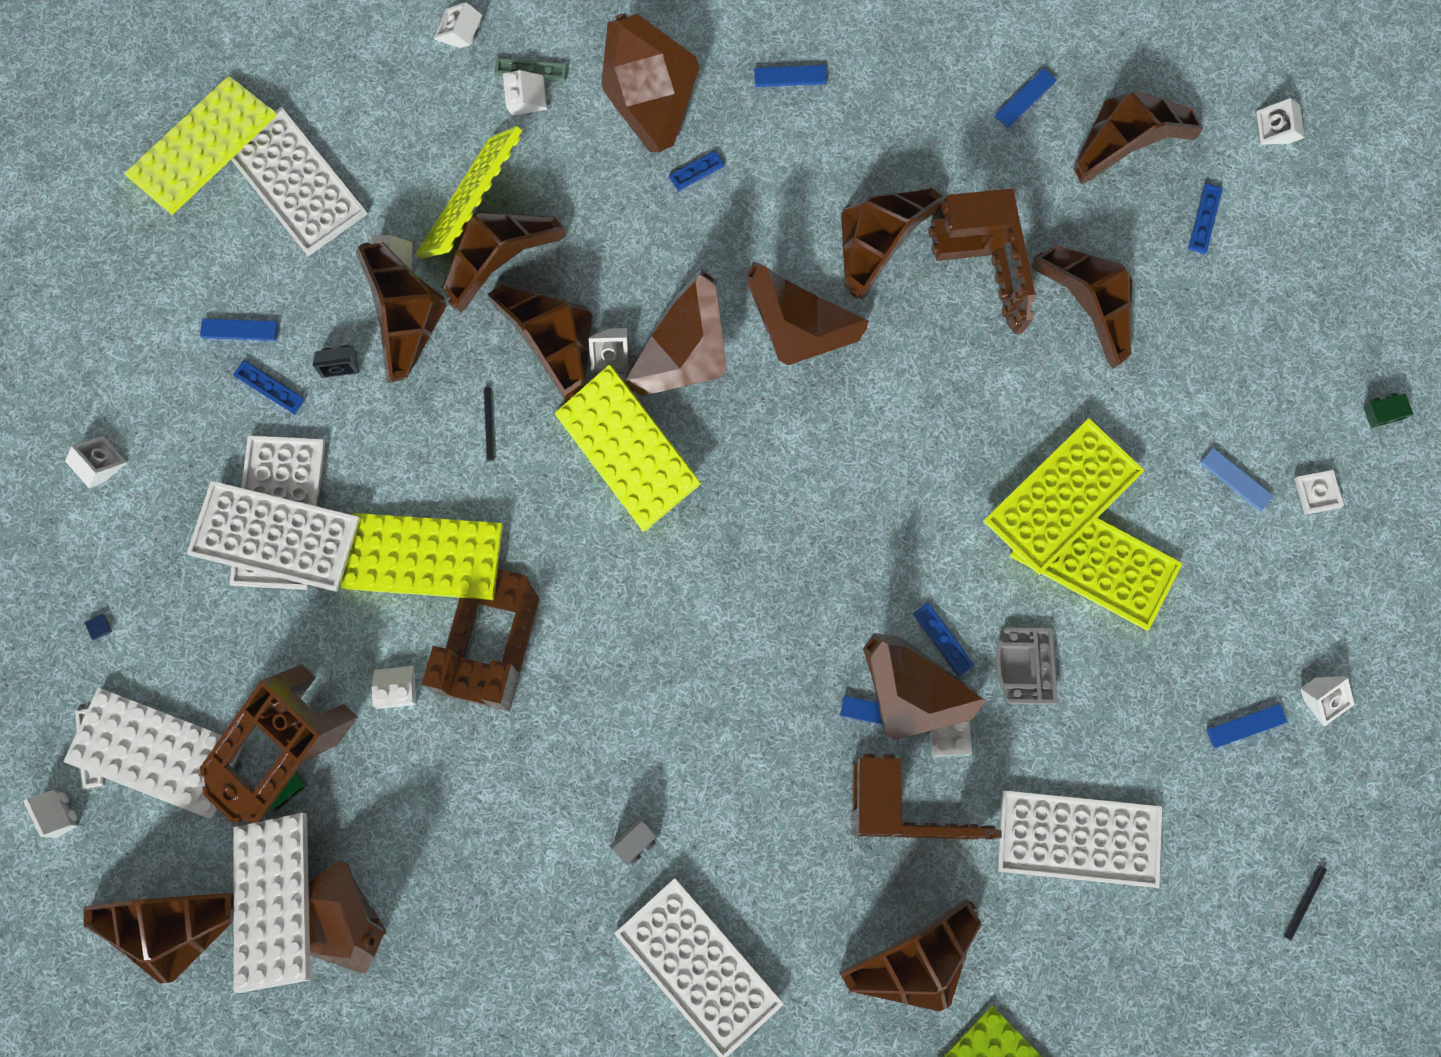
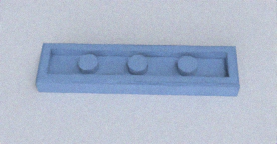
[1201,448,1274,511]

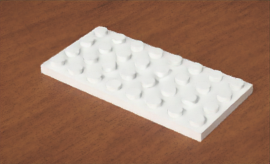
[231,107,368,257]
[229,436,325,590]
[187,481,360,592]
[63,688,245,819]
[997,790,1162,888]
[233,813,310,993]
[614,878,784,1057]

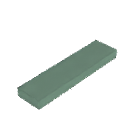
[494,58,567,82]

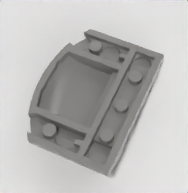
[996,627,1058,704]

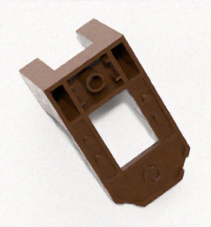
[928,188,1036,334]
[422,569,540,712]
[200,665,358,822]
[852,754,1002,840]

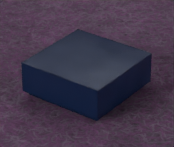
[84,614,112,641]

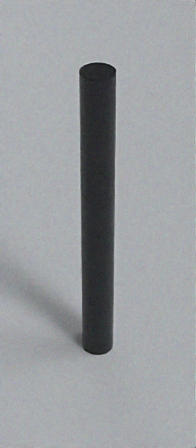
[483,387,494,461]
[1284,866,1327,941]

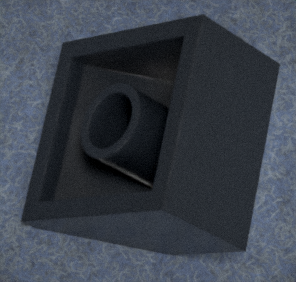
[313,345,359,378]

